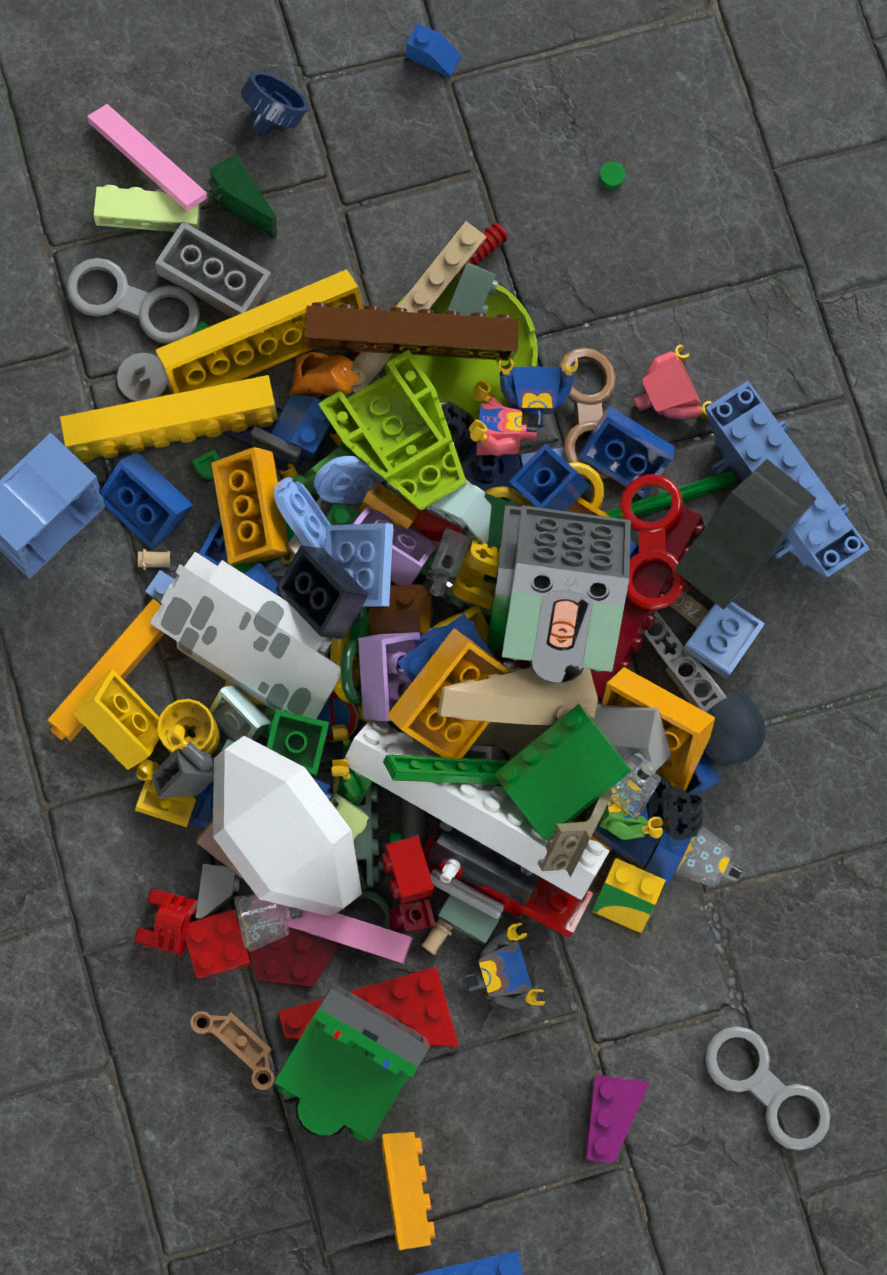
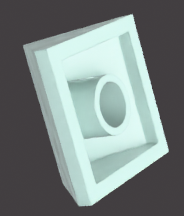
[209,685,271,742]

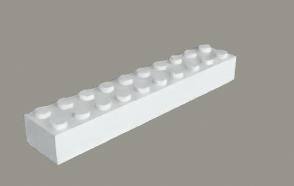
[344,720,609,900]

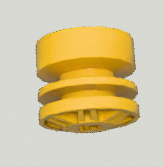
[157,699,221,756]

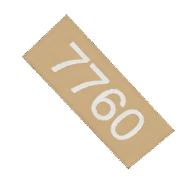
[670,591,709,628]

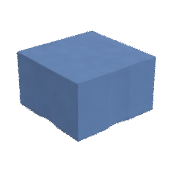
[0,433,105,579]

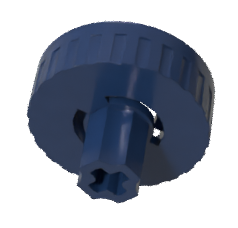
[241,71,309,136]
[461,441,521,500]

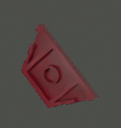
[240,923,342,988]

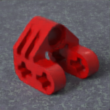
[133,888,198,956]

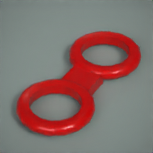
[620,474,685,610]

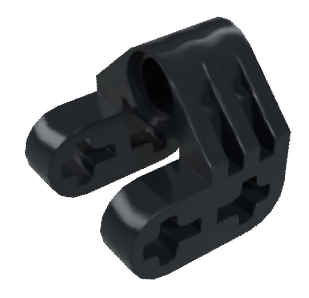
[441,401,475,464]
[642,773,703,840]

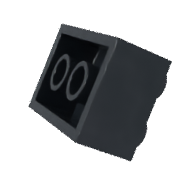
[276,545,369,639]

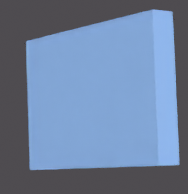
[683,602,765,679]

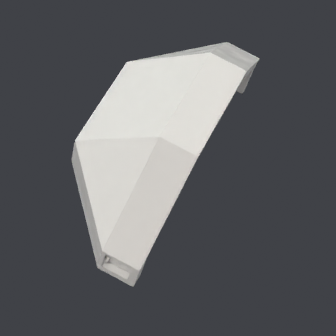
[213,736,362,917]

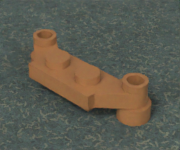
[190,1011,274,1090]

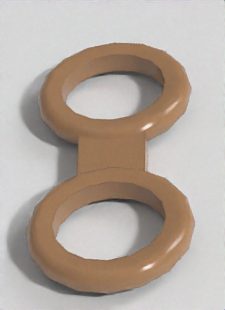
[558,348,616,480]

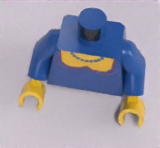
[496,355,578,428]

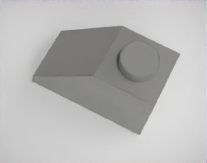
[196,864,241,920]

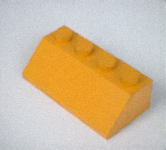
[211,447,290,565]

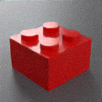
[382,836,434,905]
[185,909,251,981]

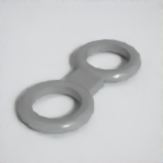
[66,258,200,344]
[705,1026,831,1151]

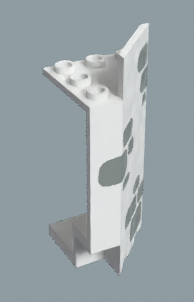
[150,552,341,719]

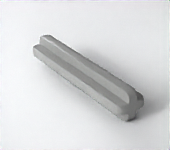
[430,869,504,919]

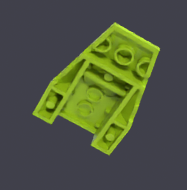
[318,350,467,511]

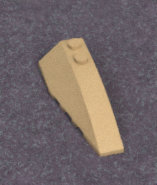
[437,662,598,725]

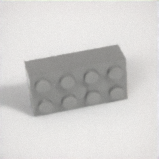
[155,222,272,317]

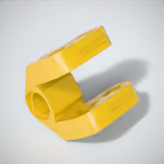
[452,539,499,610]

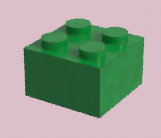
[267,709,329,779]

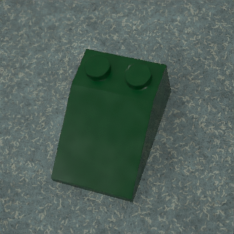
[208,154,277,238]

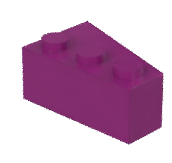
[583,1075,650,1164]

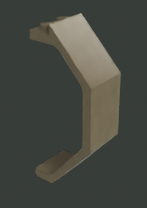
[472,722,613,878]

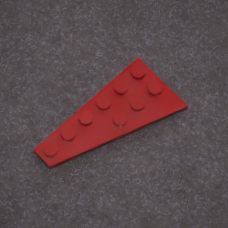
[278,967,459,1047]

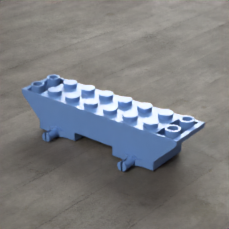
[705,381,870,578]

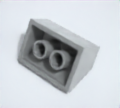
[594,704,671,772]

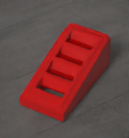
[413,509,470,546]

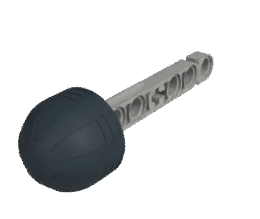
[643,611,765,765]

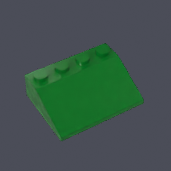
[495,704,631,842]

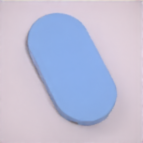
[314,456,392,504]
[274,477,331,550]

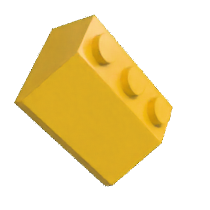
[72,669,160,770]

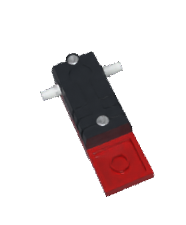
[423,820,593,938]

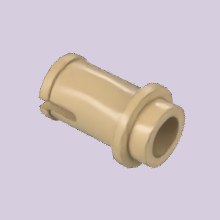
[138,549,170,570]
[421,919,453,955]

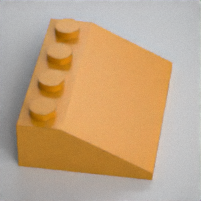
[387,628,511,758]
[602,668,715,791]
[381,1132,435,1250]

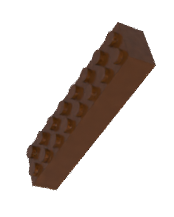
[303,302,519,361]

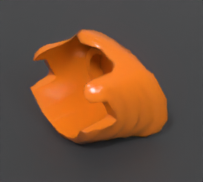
[290,352,328,398]
[303,354,360,396]

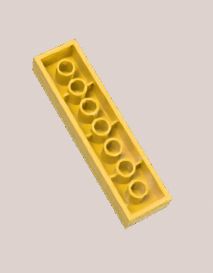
[156,269,364,394]
[60,375,278,463]

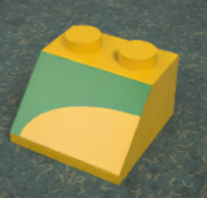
[591,858,666,934]

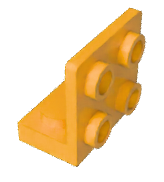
[357,481,419,529]

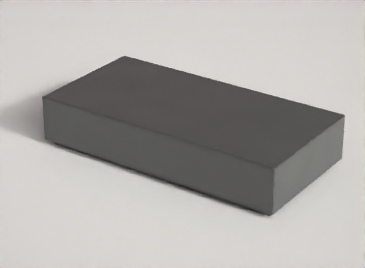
[251,426,302,464]

